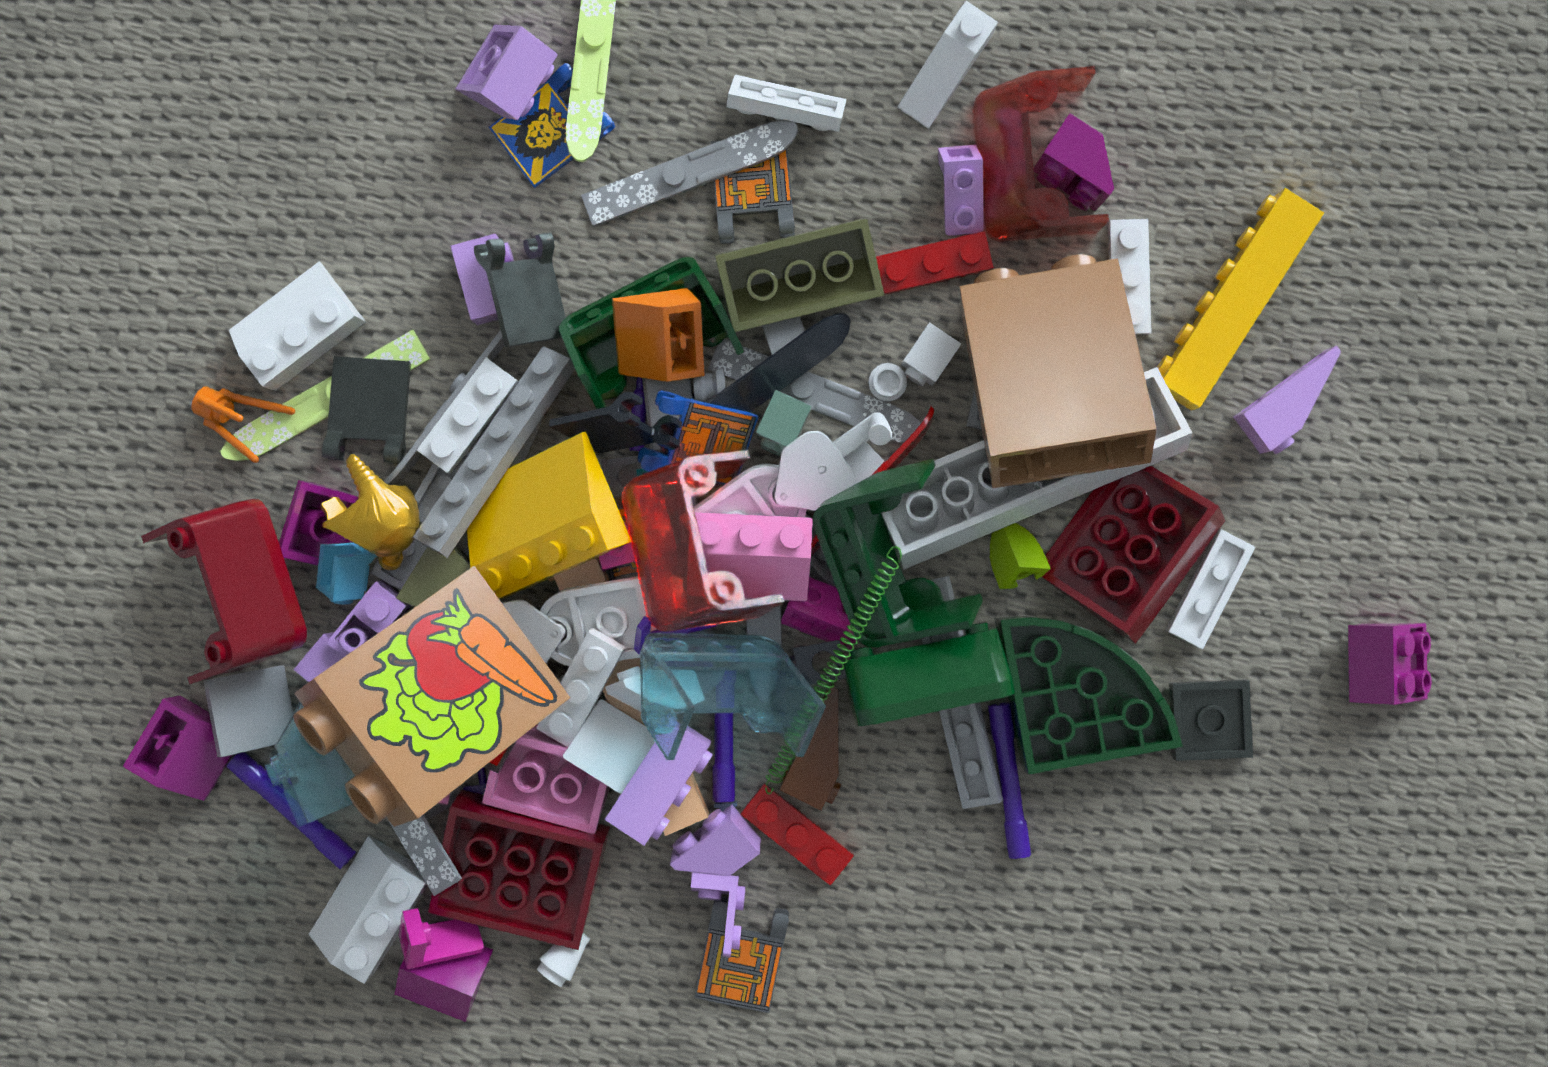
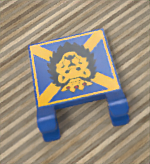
[489,63,615,188]

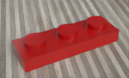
[876,231,994,295]
[740,783,854,886]

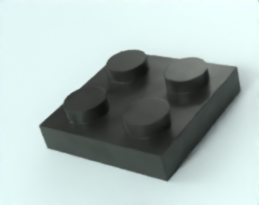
[1169,679,1253,761]

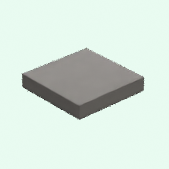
[203,665,298,757]

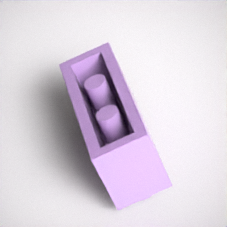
[605,716,713,846]

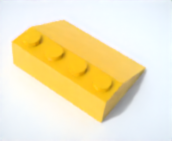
[467,432,632,600]

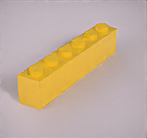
[1157,188,1324,411]

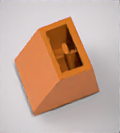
[612,288,705,382]

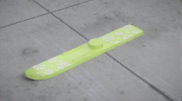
[566,0,616,162]
[221,330,430,461]

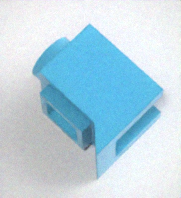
[316,543,377,605]

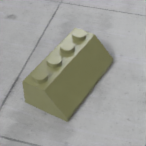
[715,218,884,332]

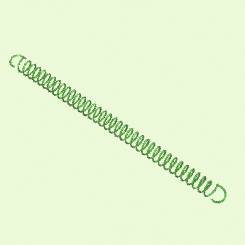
[765,546,902,794]

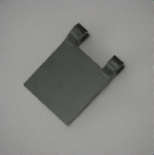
[474,233,566,347]
[322,356,411,465]

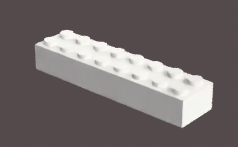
[881,367,1192,570]

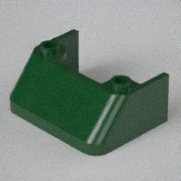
[559,257,744,409]
[812,459,983,647]
[843,622,1015,726]

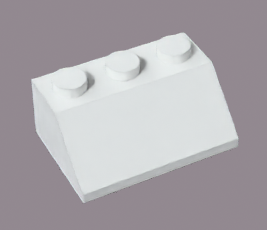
[229,262,366,391]
[309,835,427,984]

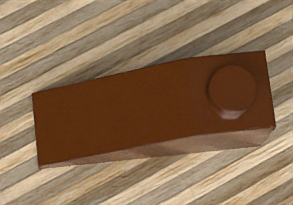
[779,683,841,811]

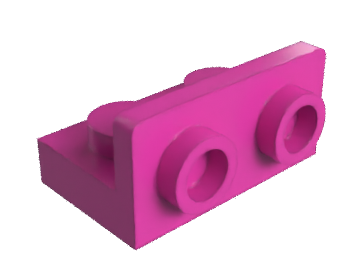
[781,577,856,650]

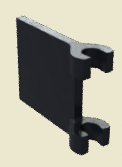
[549,392,682,453]

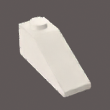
[897,1,998,129]

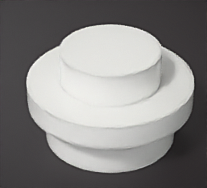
[868,363,907,402]

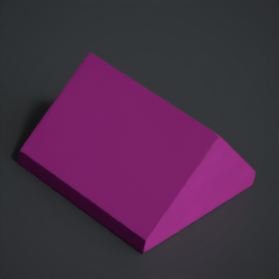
[279,480,359,566]
[394,946,494,1022]

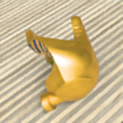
[321,454,420,570]

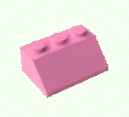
[688,512,812,601]
[482,725,610,834]

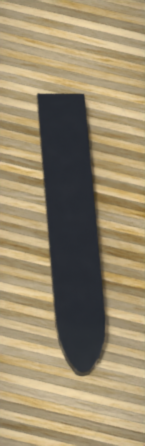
[658,313,851,455]

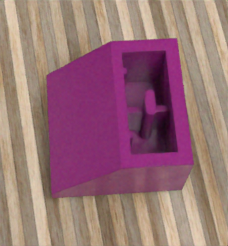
[1032,113,1114,211]
[1348,623,1432,705]
[122,695,233,801]

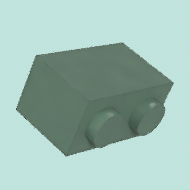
[756,390,811,457]

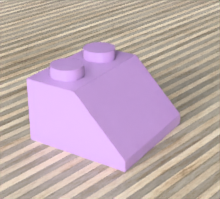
[455,25,558,120]

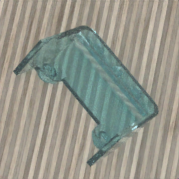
[640,633,826,760]
[265,701,355,827]

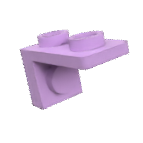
[938,145,983,236]
[691,872,745,958]

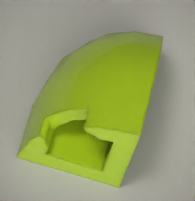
[989,523,1051,589]

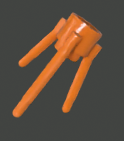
[191,386,295,463]

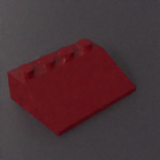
[1041,466,1226,644]
[428,790,610,950]

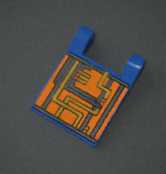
[637,390,758,484]

